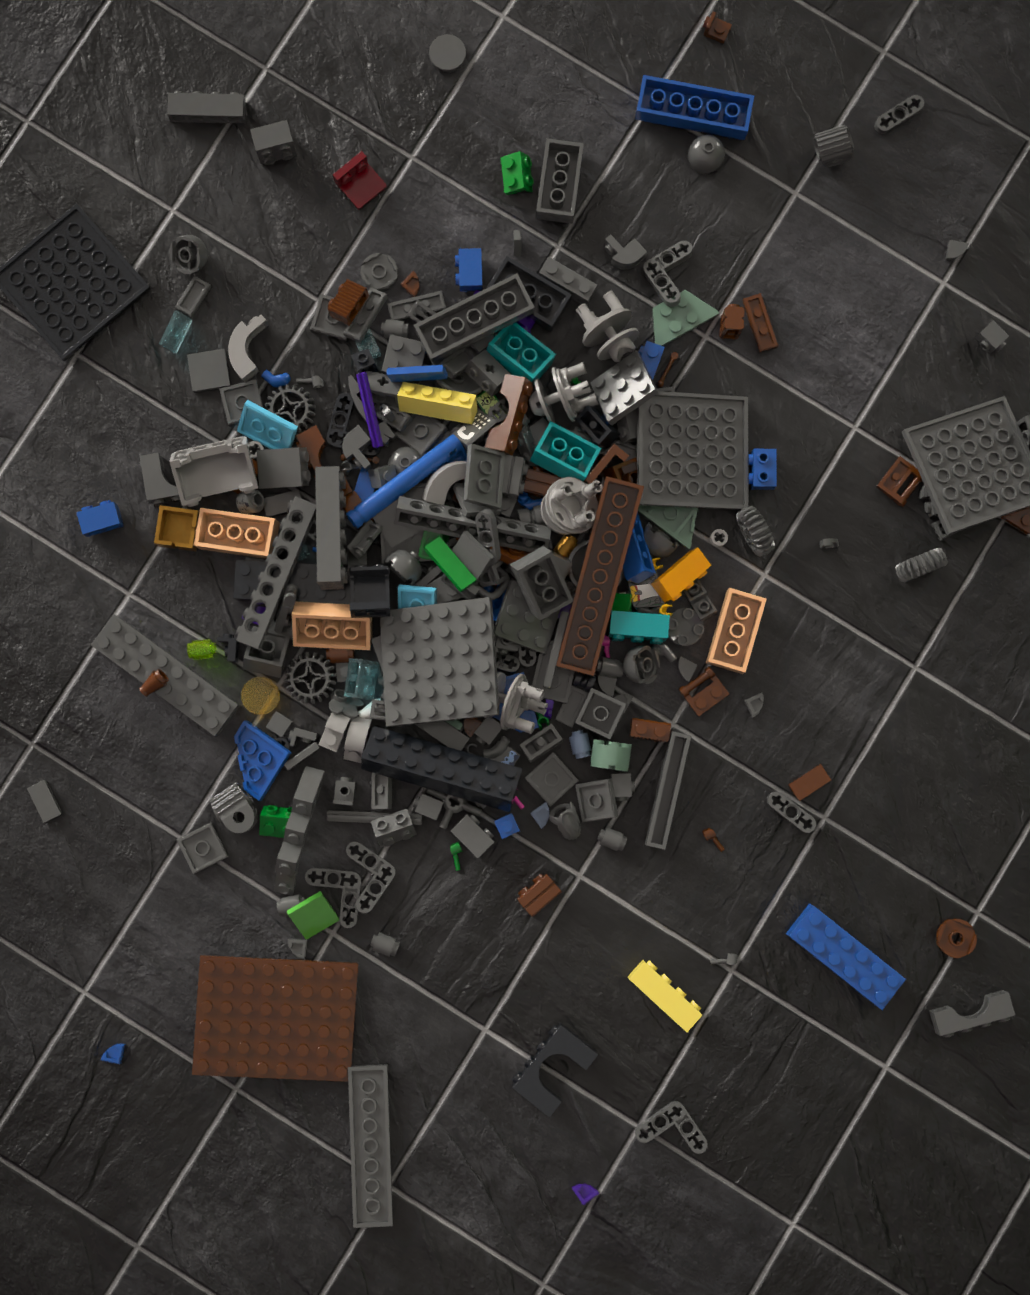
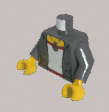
[618,558,673,616]

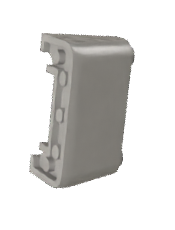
[169,436,258,507]

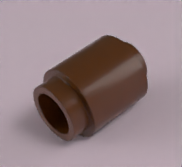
[326,648,354,664]

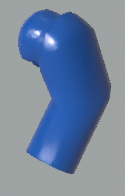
[261,370,291,388]
[518,492,543,510]

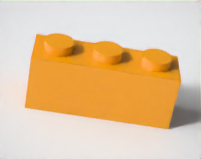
[651,547,711,602]

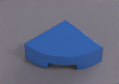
[101,1044,125,1064]

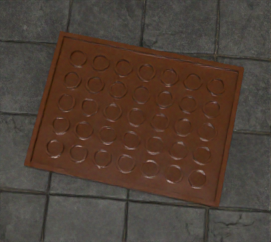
[192,955,358,1082]

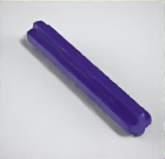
[356,372,383,448]

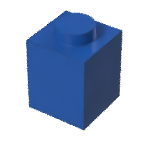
[494,813,520,839]

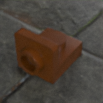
[703,12,732,44]

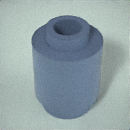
[569,730,592,759]

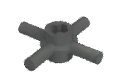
[427,789,482,829]

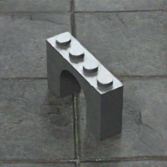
[140,442,221,506]

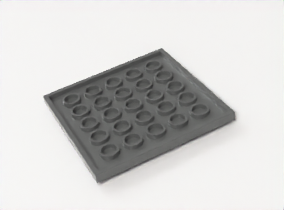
[637,391,749,510]
[902,396,1030,535]
[380,597,500,727]

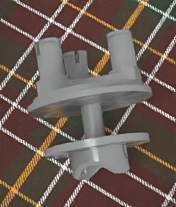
[576,290,639,362]
[529,362,599,423]
[540,477,603,535]
[484,672,548,734]

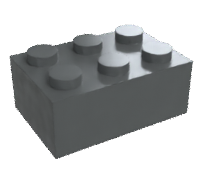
[510,546,573,620]

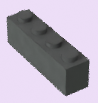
[167,91,246,124]

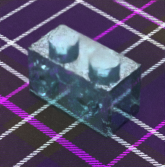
[344,658,379,700]

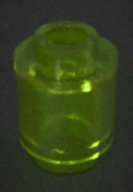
[187,639,216,660]

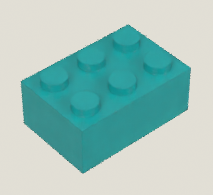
[486,322,556,385]
[530,421,601,482]
[608,611,670,644]

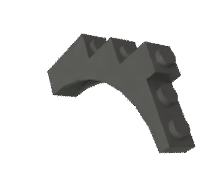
[274,766,324,896]

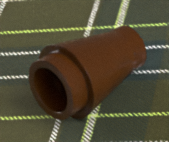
[139,669,169,697]

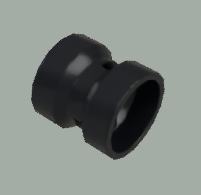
[572,672,597,693]

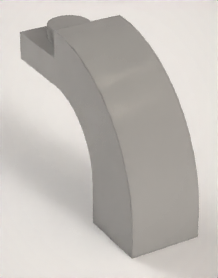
[228,314,268,382]
[422,461,467,505]

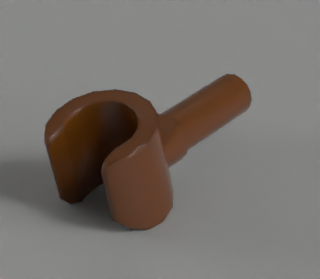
[702,828,724,852]

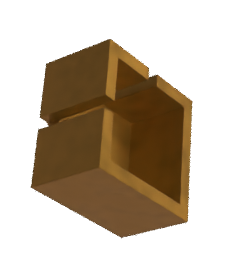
[154,505,199,551]

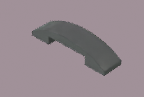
[348,375,396,442]

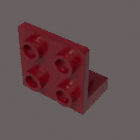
[333,151,387,210]

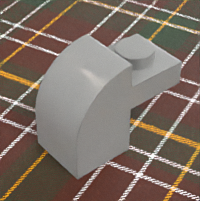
[318,713,352,752]
[343,716,372,763]

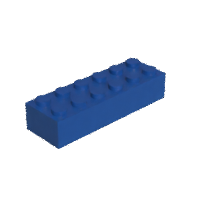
[635,75,754,140]
[786,904,906,1010]

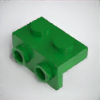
[501,151,534,195]
[259,805,292,838]

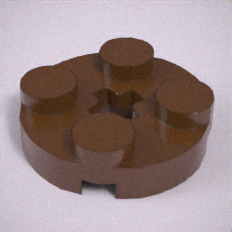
[936,918,977,958]

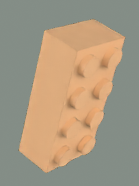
[194,508,280,559]
[706,588,767,674]
[292,601,372,650]

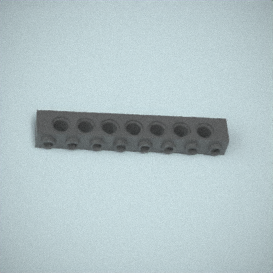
[235,496,316,651]
[394,496,551,552]

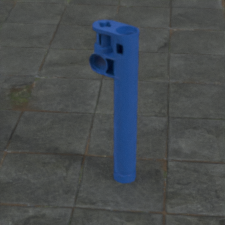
[346,434,467,529]

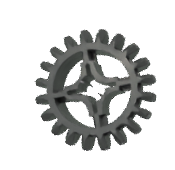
[265,384,316,434]
[736,506,775,557]
[895,548,948,582]
[284,652,337,704]

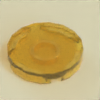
[241,677,280,715]

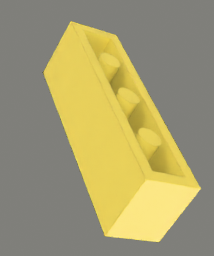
[397,382,477,424]
[628,960,702,1032]

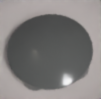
[668,608,704,646]

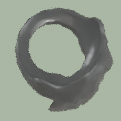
[549,801,581,840]

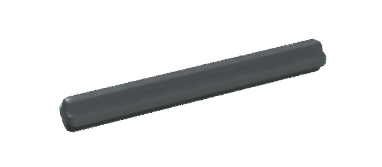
[327,810,423,825]

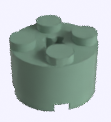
[590,739,632,771]

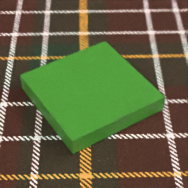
[287,891,340,940]

